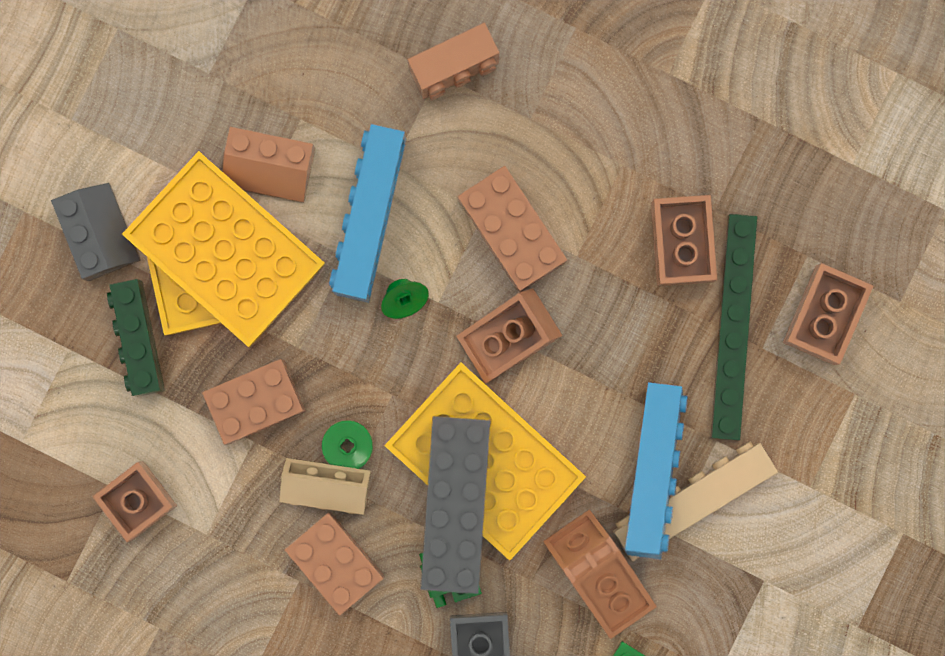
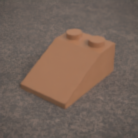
[456,288,563,384]

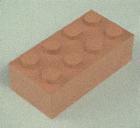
[457,166,567,293]

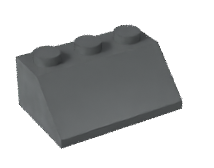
[51,183,140,282]

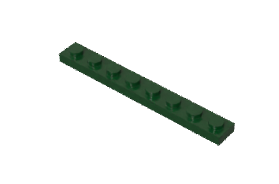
[711,214,757,440]

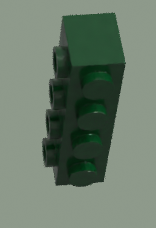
[107,279,165,397]

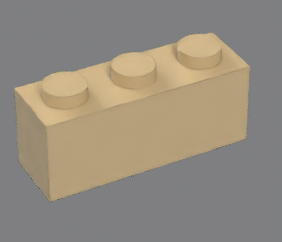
[279,458,371,515]

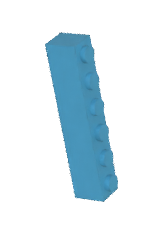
[625,383,688,560]

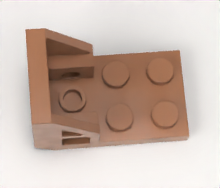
[543,509,657,639]

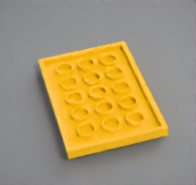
[122,151,325,348]
[384,362,586,561]

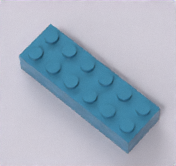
[329,124,406,303]

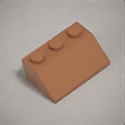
[223,127,316,203]

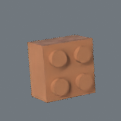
[92,461,177,542]

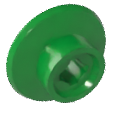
[381,279,429,319]
[322,420,373,469]

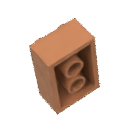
[407,22,500,100]
[651,195,717,286]
[782,263,874,365]
[202,359,306,445]
[285,511,385,616]

